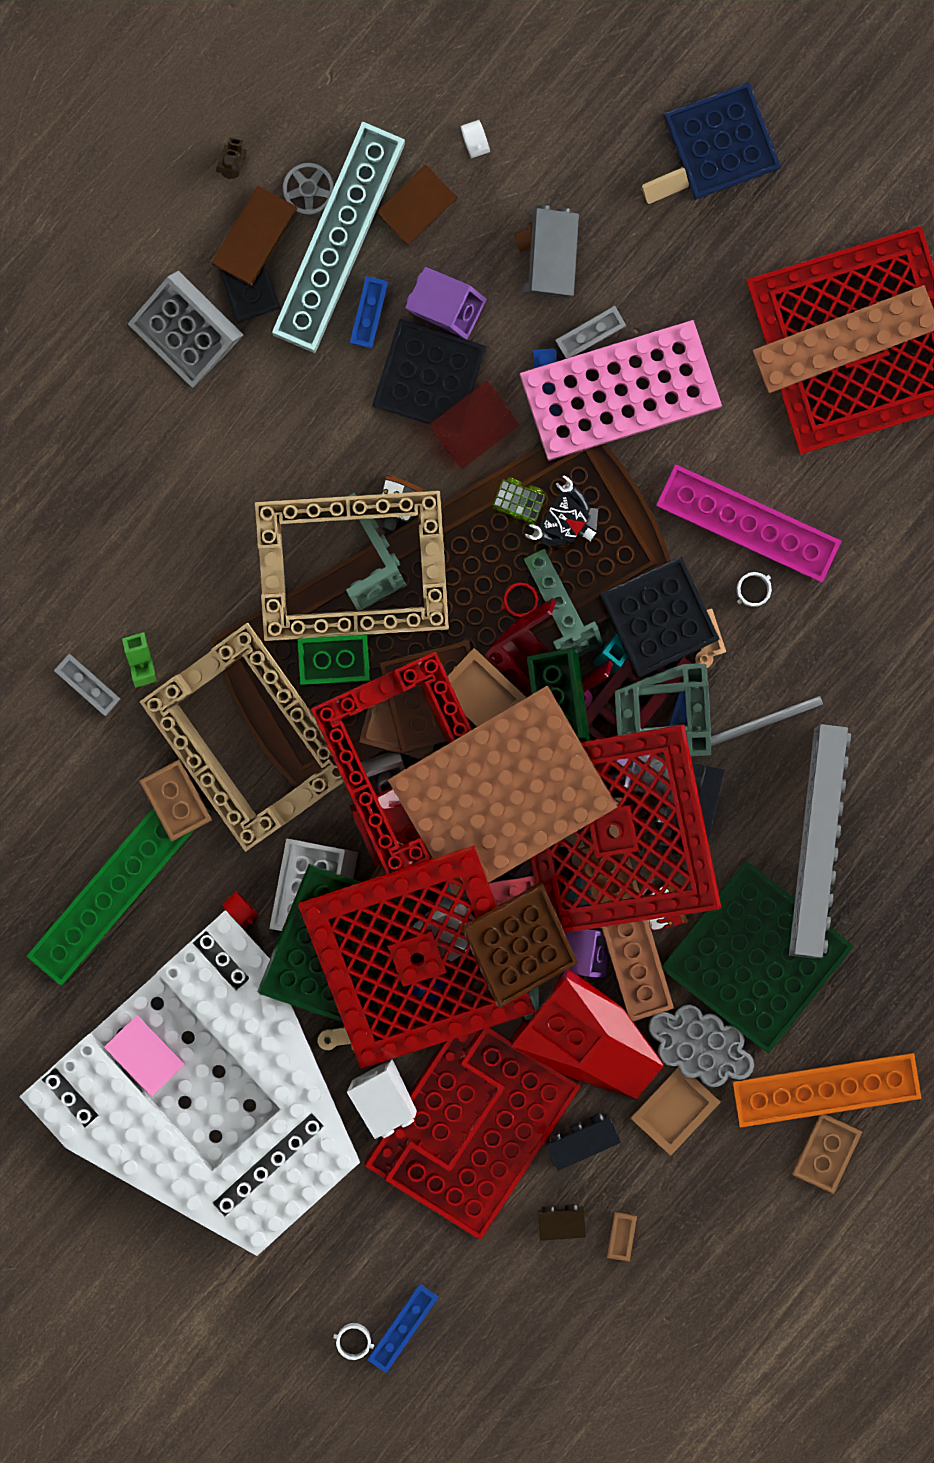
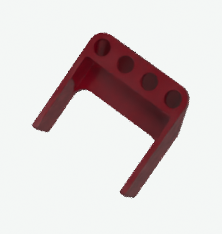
[485,598,613,697]

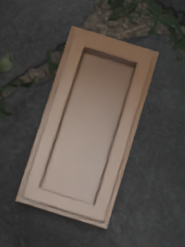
[607,1212,637,1262]

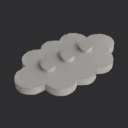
[648,1005,754,1087]

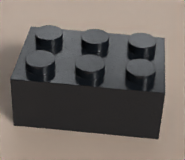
[546,1112,621,1171]

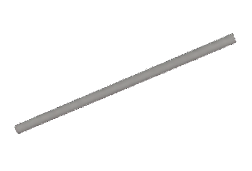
[607,696,823,784]

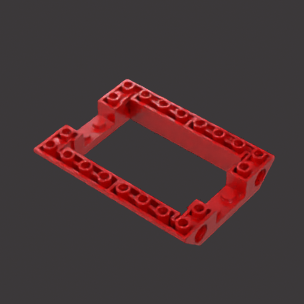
[310,652,472,874]

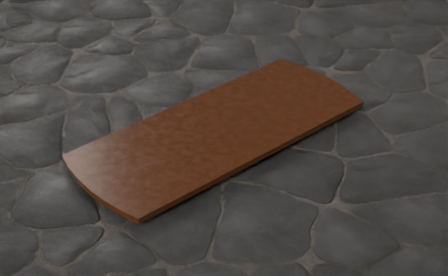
[212,421,671,788]

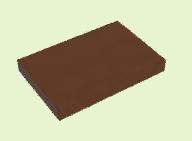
[376,165,457,245]

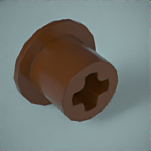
[514,222,532,252]

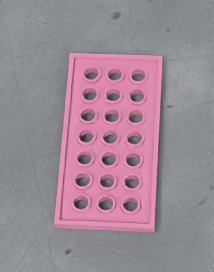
[519,320,722,461]

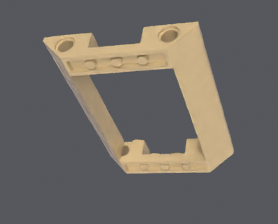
[255,491,449,641]
[140,623,343,852]

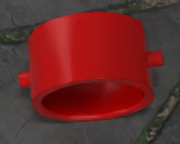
[501,582,541,618]
[222,891,259,929]

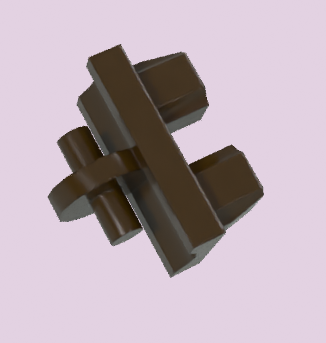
[216,138,247,179]

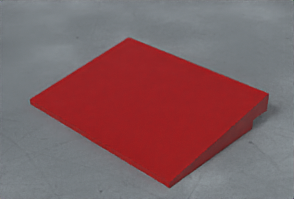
[364,1027,581,1240]

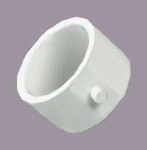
[460,120,490,159]
[736,572,772,607]
[333,1323,374,1360]

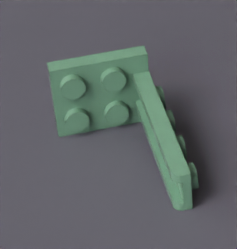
[346,493,406,611]
[524,549,604,658]

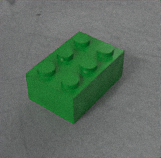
[298,634,370,686]

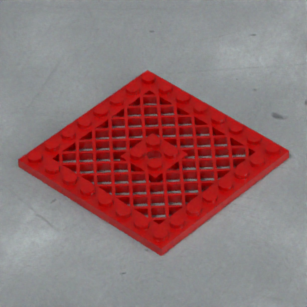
[746,226,934,455]
[530,724,721,933]
[298,845,535,1069]

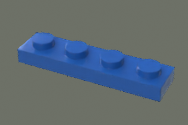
[367,1284,439,1373]

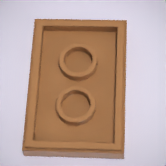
[139,759,212,842]
[792,1114,862,1194]

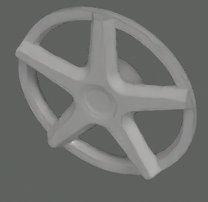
[283,163,334,215]

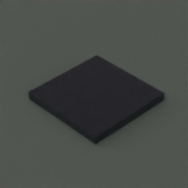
[372,319,487,434]
[599,556,720,678]

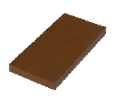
[211,186,297,286]

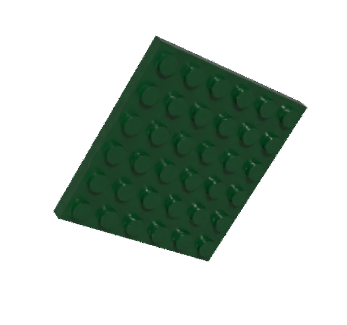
[662,860,854,1054]
[257,864,431,1032]

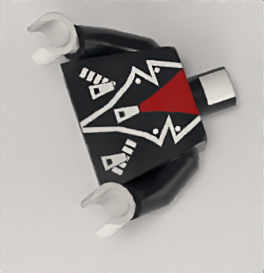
[525,476,597,546]

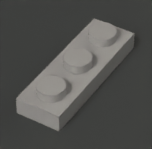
[555,306,626,359]
[54,654,121,716]

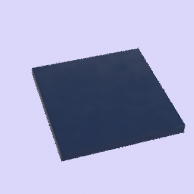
[664,82,781,200]

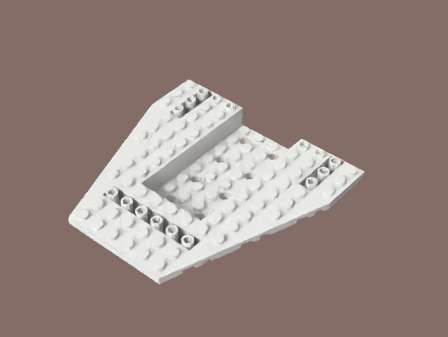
[20,910,360,1256]

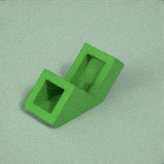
[122,632,157,688]

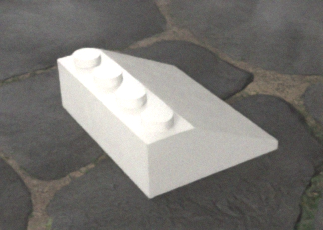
[269,838,358,931]

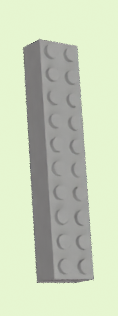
[789,724,851,959]

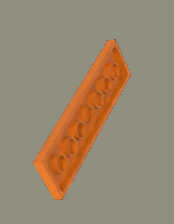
[732,1053,921,1128]

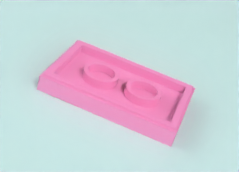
[103,1015,185,1097]

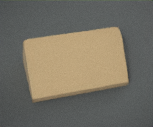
[641,167,689,204]

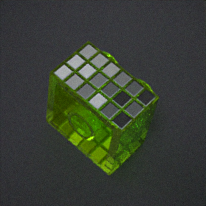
[492,477,546,524]

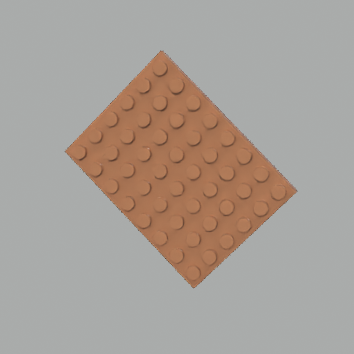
[388,686,618,898]

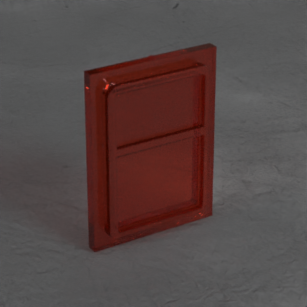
[429,381,520,469]

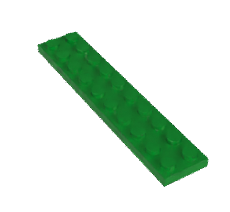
[27,807,211,986]

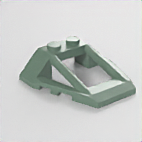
[615,663,711,756]

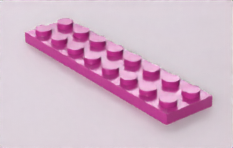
[656,464,842,583]

